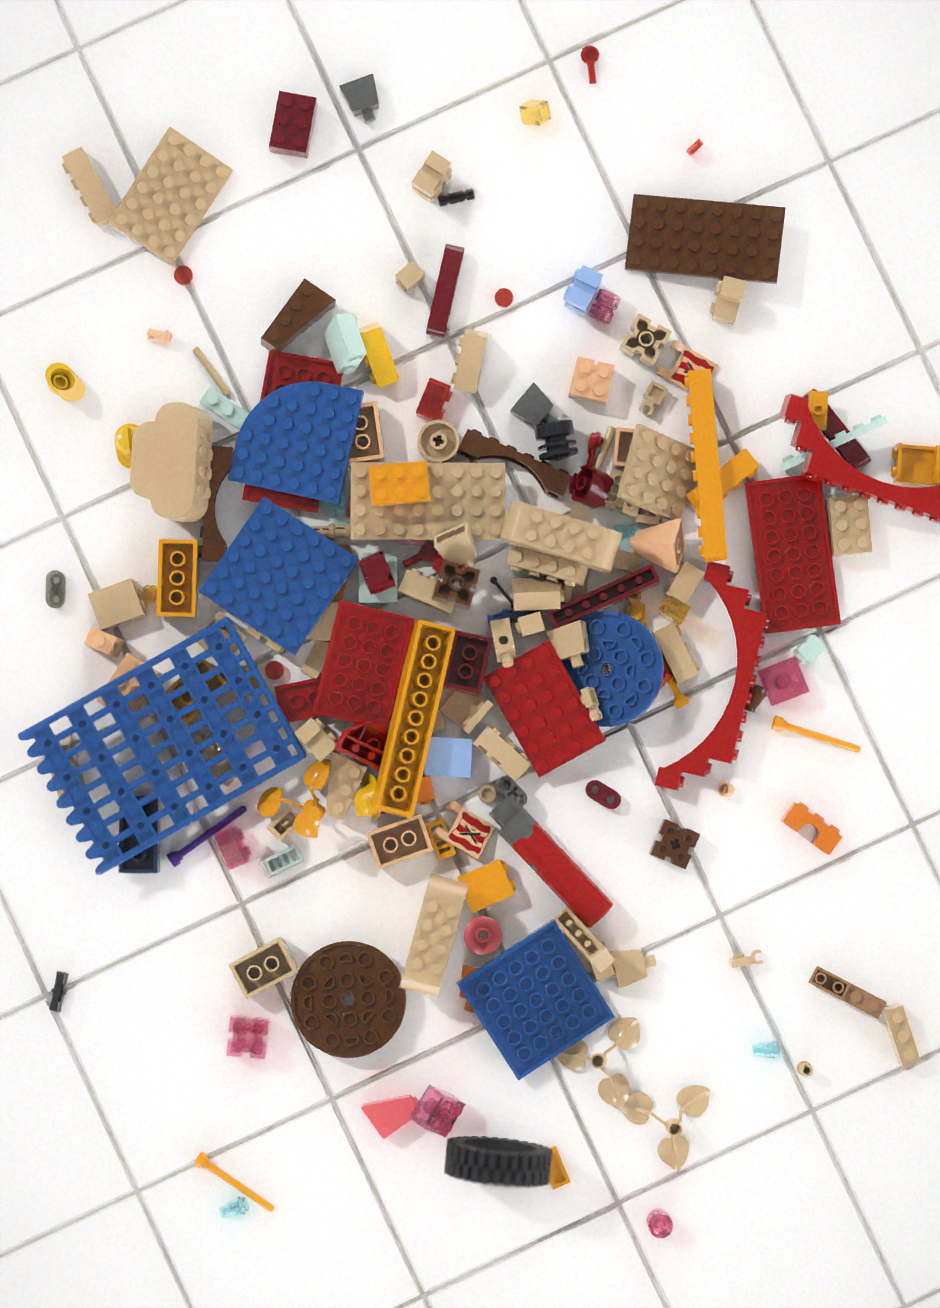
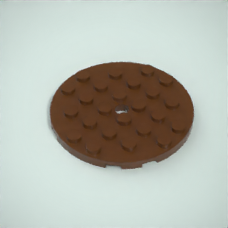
[291,941,407,1058]

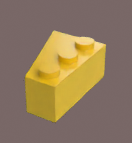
[359,322,400,388]

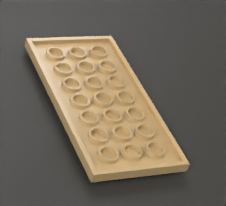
[350,462,505,541]

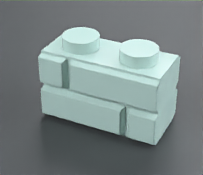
[793,635,826,665]

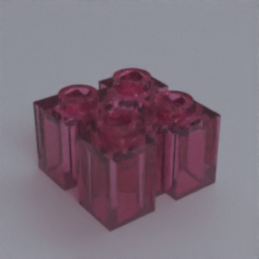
[226,1015,270,1059]

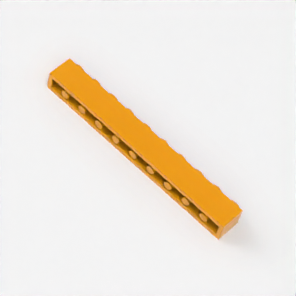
[684,369,728,562]

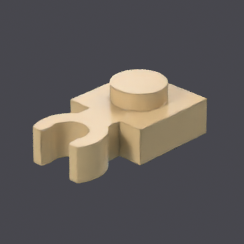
[639,380,669,416]
[580,687,603,721]

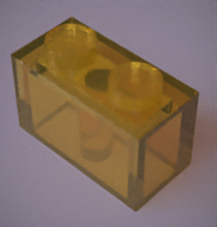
[658,595,691,625]

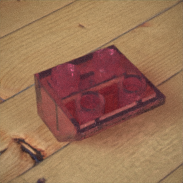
[214,825,253,870]

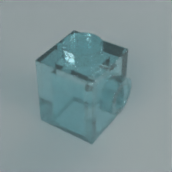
[319,495,348,518]

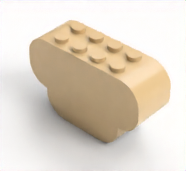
[130,402,214,523]
[499,501,622,573]
[399,873,468,998]

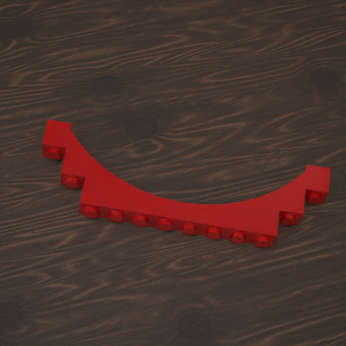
[779,393,940,523]
[655,562,770,791]

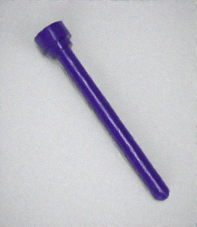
[166,806,247,867]

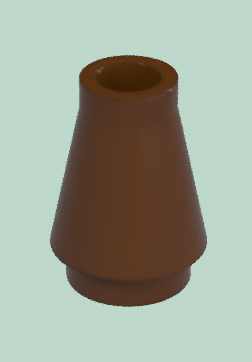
[746,684,767,713]

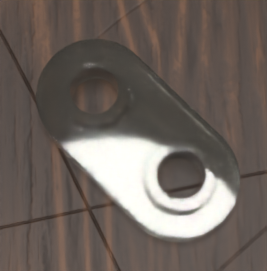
[45,570,66,609]

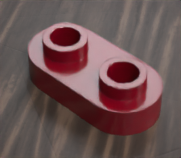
[585,780,621,809]

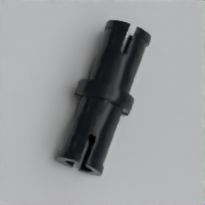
[49,971,69,1012]

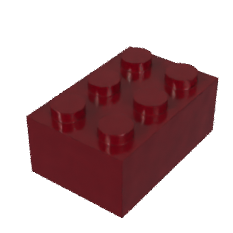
[269,91,318,159]
[442,630,493,697]

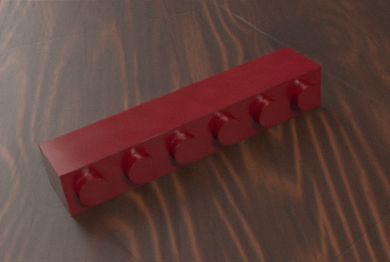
[547,563,660,629]

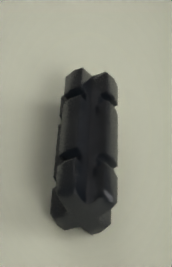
[438,189,475,207]

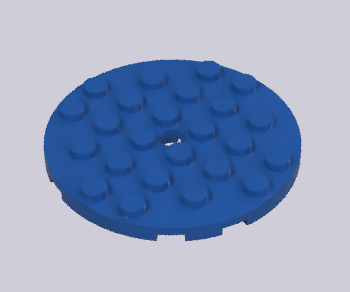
[562,611,664,727]

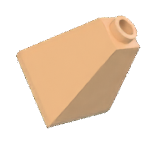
[630,518,686,573]

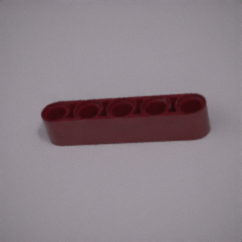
[426,244,465,338]
[803,388,871,471]

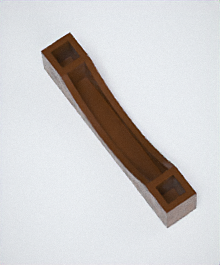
[457,429,572,501]
[198,446,234,563]

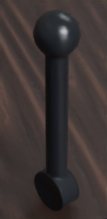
[490,576,514,609]

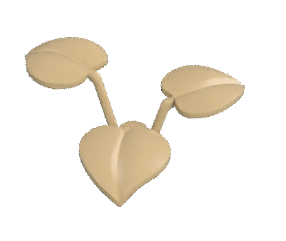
[556,1017,640,1109]
[621,1085,711,1172]

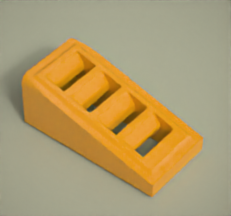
[425,818,456,861]

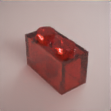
[415,377,453,422]

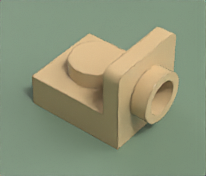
[634,512,663,526]

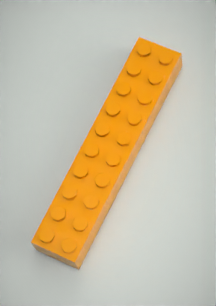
[371,619,456,818]

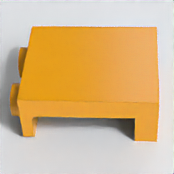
[890,442,940,486]
[457,859,516,913]

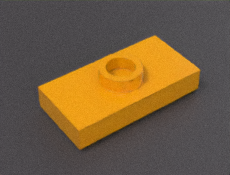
[808,390,829,431]

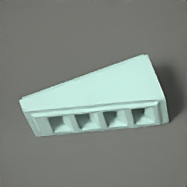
[260,844,305,879]

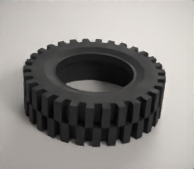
[444,1136,552,1188]

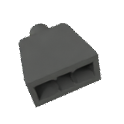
[339,73,379,123]
[510,382,557,427]

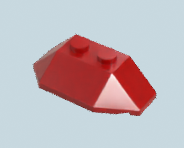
[334,720,388,770]

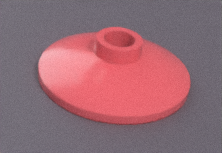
[464,916,502,955]

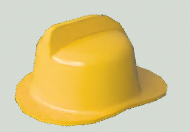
[45,362,86,401]
[115,423,138,469]
[354,773,381,819]

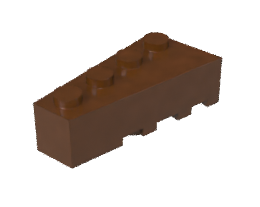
[260,278,336,355]

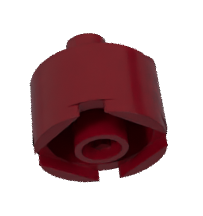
[568,465,614,509]
[357,550,396,595]

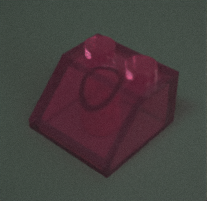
[757,656,810,706]

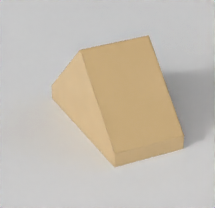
[267,807,297,842]

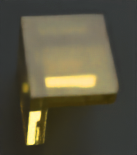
[519,99,551,126]

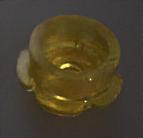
[141,585,157,604]

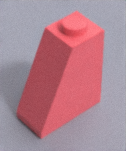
[361,1094,422,1140]

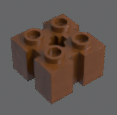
[432,559,481,611]
[648,818,701,870]

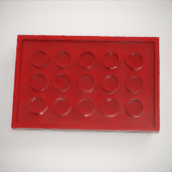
[312,600,415,730]
[484,639,606,778]

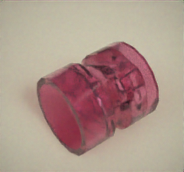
[588,289,621,324]
[646,1208,673,1239]

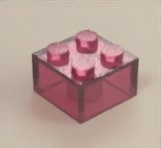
[409,1084,466,1137]

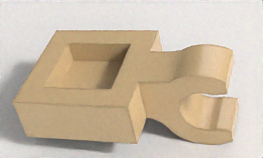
[729,949,764,968]

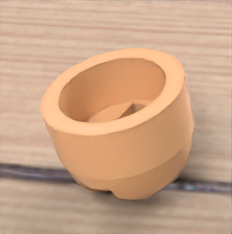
[718,781,735,797]

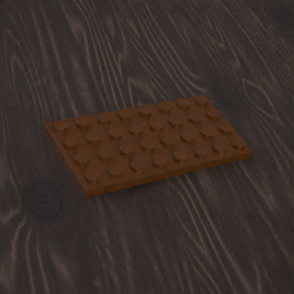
[625,194,786,284]

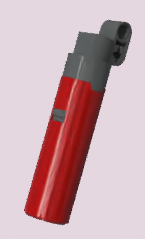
[489,776,613,928]

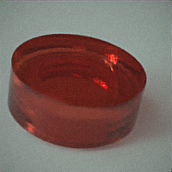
[685,138,703,156]
[174,265,193,286]
[494,288,514,308]
[265,661,284,680]

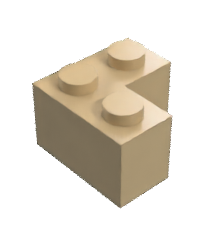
[709,276,747,325]

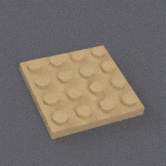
[617,424,695,521]

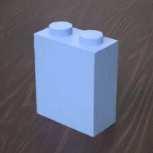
[424,737,472,778]

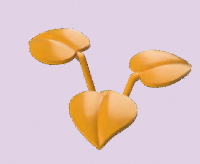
[256,759,331,838]

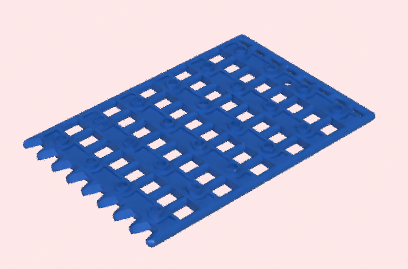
[17,617,307,876]

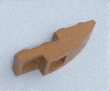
[808,966,887,1019]

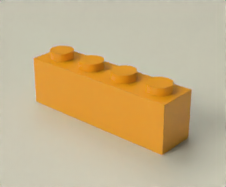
[686,448,760,512]

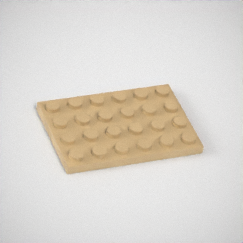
[107,126,234,266]

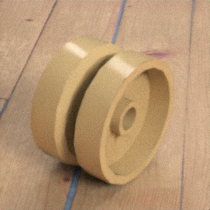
[417,420,459,463]

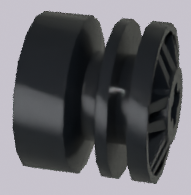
[534,420,578,461]

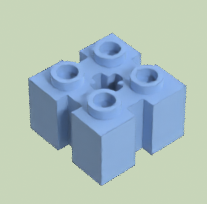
[563,265,603,316]

